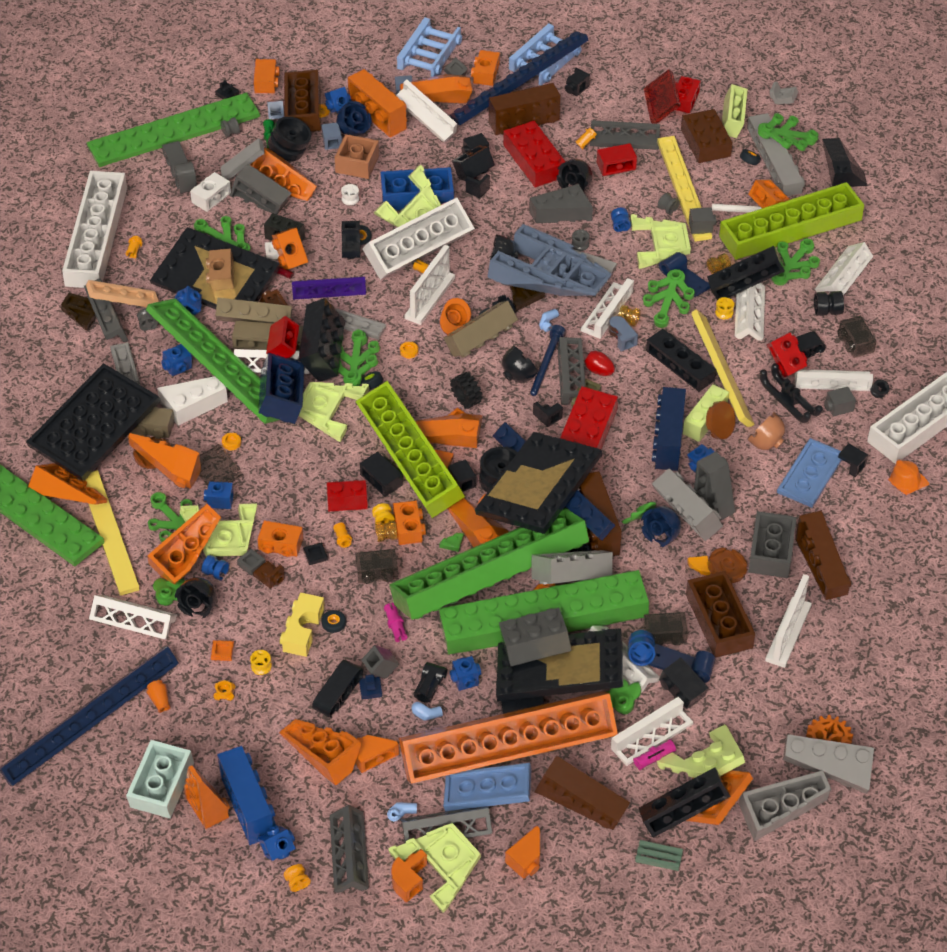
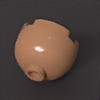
[748,412,785,450]

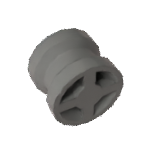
[220,117,240,138]
[658,193,680,215]
[571,229,590,251]
[137,308,158,331]

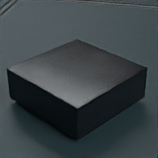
[303,542,328,566]

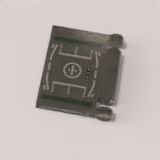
[199,444,244,487]

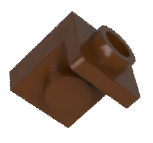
[259,289,288,306]
[253,561,285,589]

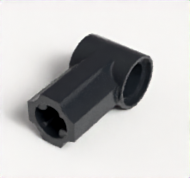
[414,662,448,703]

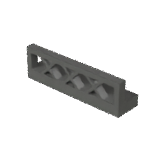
[590,120,660,150]
[84,278,129,342]
[557,337,585,405]
[330,805,369,893]
[400,806,493,843]

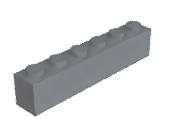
[747,113,805,196]

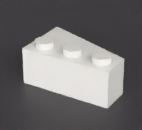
[157,376,228,425]

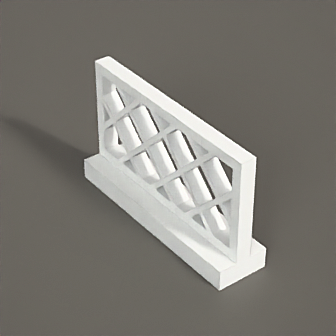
[405,245,455,325]
[765,574,812,668]

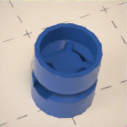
[628,630,655,666]

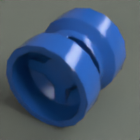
[611,207,631,232]
[201,555,229,581]

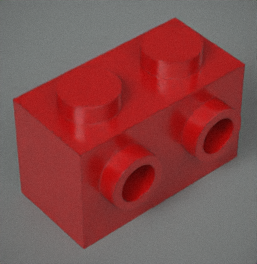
[669,76,701,113]
[596,143,637,176]
[266,316,299,359]
[766,332,808,378]
[327,480,368,512]

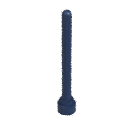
[530,325,566,396]

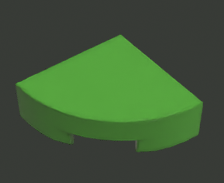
[439,533,464,552]

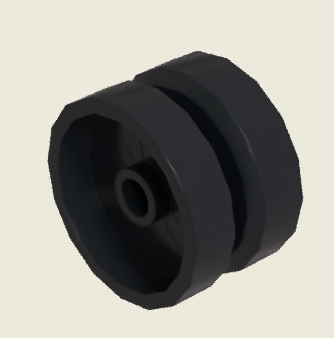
[268,116,312,161]
[479,447,517,492]

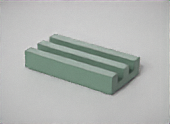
[635,840,683,871]

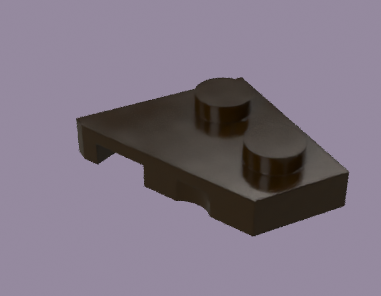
[509,285,545,311]
[61,293,96,331]

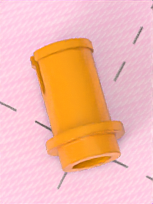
[575,127,597,150]
[125,236,143,258]
[413,259,429,273]
[333,522,352,548]

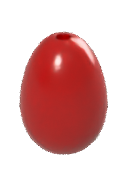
[585,351,615,376]

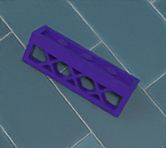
[292,277,366,300]

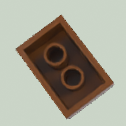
[681,109,733,163]

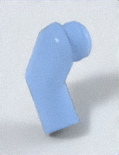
[539,309,559,332]
[411,702,443,721]
[387,802,417,821]

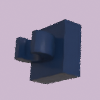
[359,674,382,700]

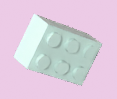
[126,740,194,819]

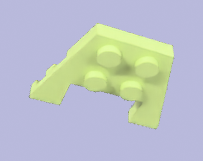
[374,165,441,227]
[630,214,691,269]
[299,382,369,442]
[180,503,257,557]
[657,724,745,778]
[388,823,481,912]

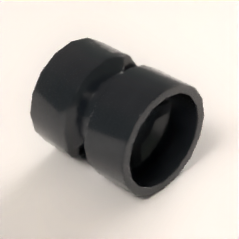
[814,291,844,316]

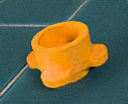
[213,680,235,701]

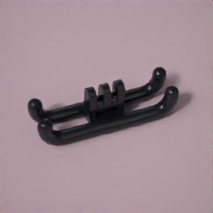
[759,363,823,423]

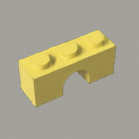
[280,593,325,657]

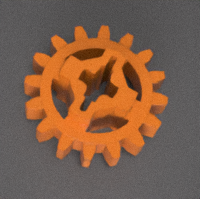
[806,715,853,744]

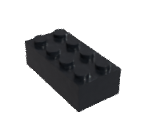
[298,298,345,381]

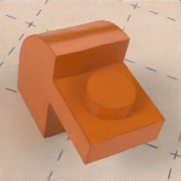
[391,849,427,903]

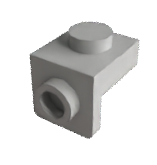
[770,82,798,105]

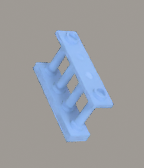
[397,17,462,77]
[509,23,581,85]

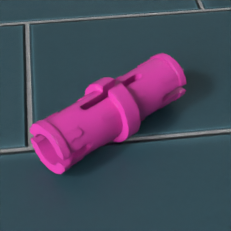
[384,603,408,642]
[633,739,676,770]

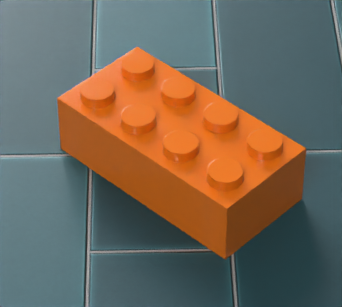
[348,69,407,138]

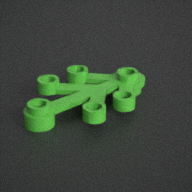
[758,113,818,151]
[194,216,251,251]
[771,238,820,285]
[643,269,694,328]
[338,330,380,386]
[148,492,193,542]

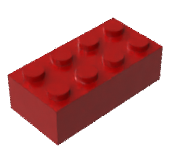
[503,121,565,188]
[560,386,618,470]

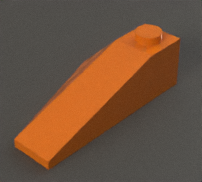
[400,74,472,104]
[415,413,482,448]
[128,433,201,489]
[28,463,108,505]
[447,498,509,547]
[184,765,230,829]

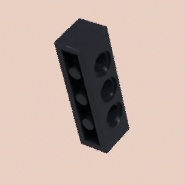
[707,246,785,300]
[646,329,716,392]
[638,767,730,838]

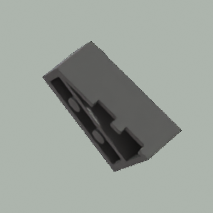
[230,164,291,214]
[529,184,593,224]
[694,451,735,521]

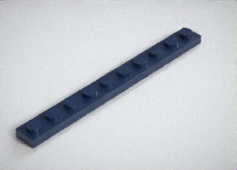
[449,32,589,125]
[493,422,615,540]
[0,646,179,786]

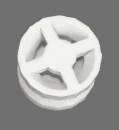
[341,184,359,205]

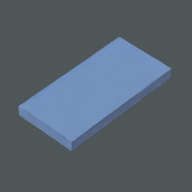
[777,438,842,508]
[443,763,531,811]

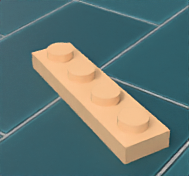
[86,280,159,308]

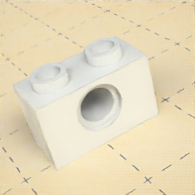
[190,172,231,212]

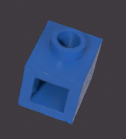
[204,481,234,509]

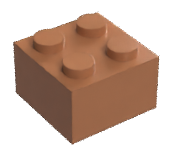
[335,134,379,179]

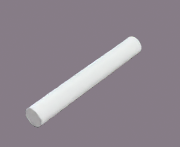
[712,204,762,213]

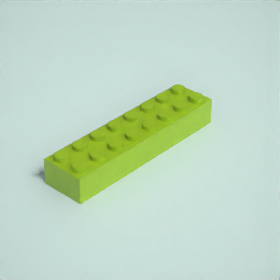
[719,182,864,260]
[355,381,465,518]

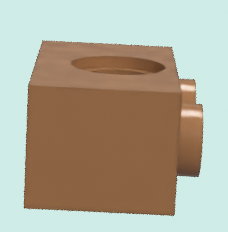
[206,249,234,291]

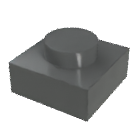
[444,57,468,75]
[237,549,266,576]

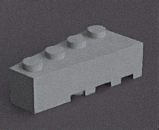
[652,468,723,541]
[532,550,613,584]
[783,734,874,794]
[739,770,831,841]

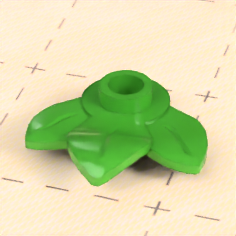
[621,502,656,524]
[153,578,185,606]
[605,678,641,714]

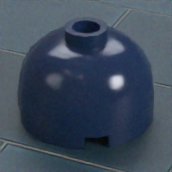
[336,101,372,136]
[641,506,681,547]

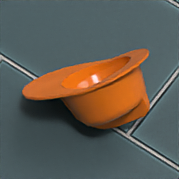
[440,298,471,335]
[888,460,929,495]

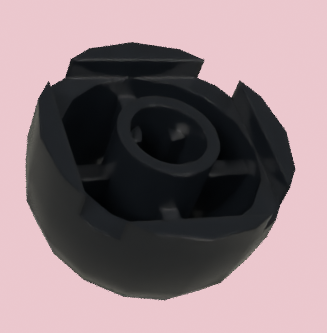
[557,159,592,192]
[490,234,519,260]
[502,346,538,383]
[175,577,217,619]

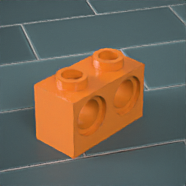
[748,180,790,208]
[393,500,426,545]

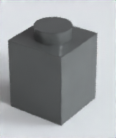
[689,207,716,234]
[824,387,856,417]
[361,645,399,679]

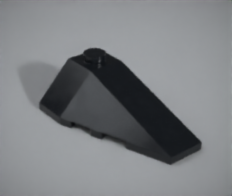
[822,138,867,187]

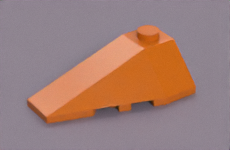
[250,148,318,201]
[147,504,221,584]
[279,719,361,785]

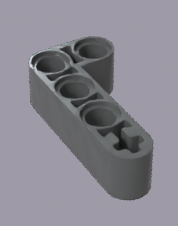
[162,141,197,194]

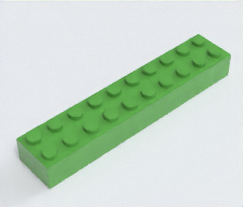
[389,508,589,620]
[439,570,649,655]

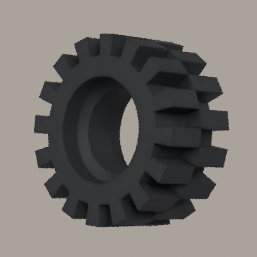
[450,372,483,409]

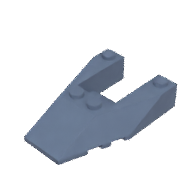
[487,224,612,296]

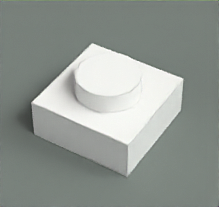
[265,242,279,260]

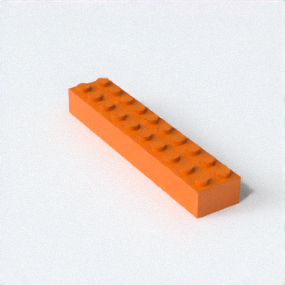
[399,691,618,784]

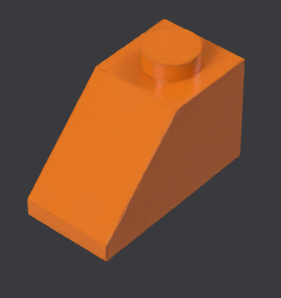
[355,735,399,773]
[505,826,540,879]

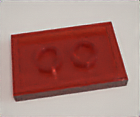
[644,69,681,124]

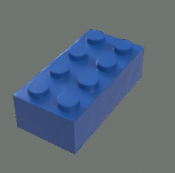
[380,167,454,211]
[217,746,276,845]

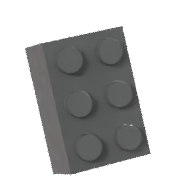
[748,511,797,578]
[499,608,571,666]

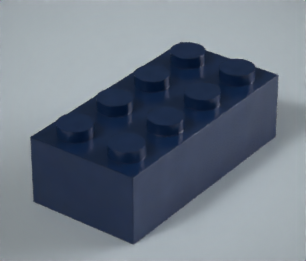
[258,353,304,424]
[652,387,686,471]

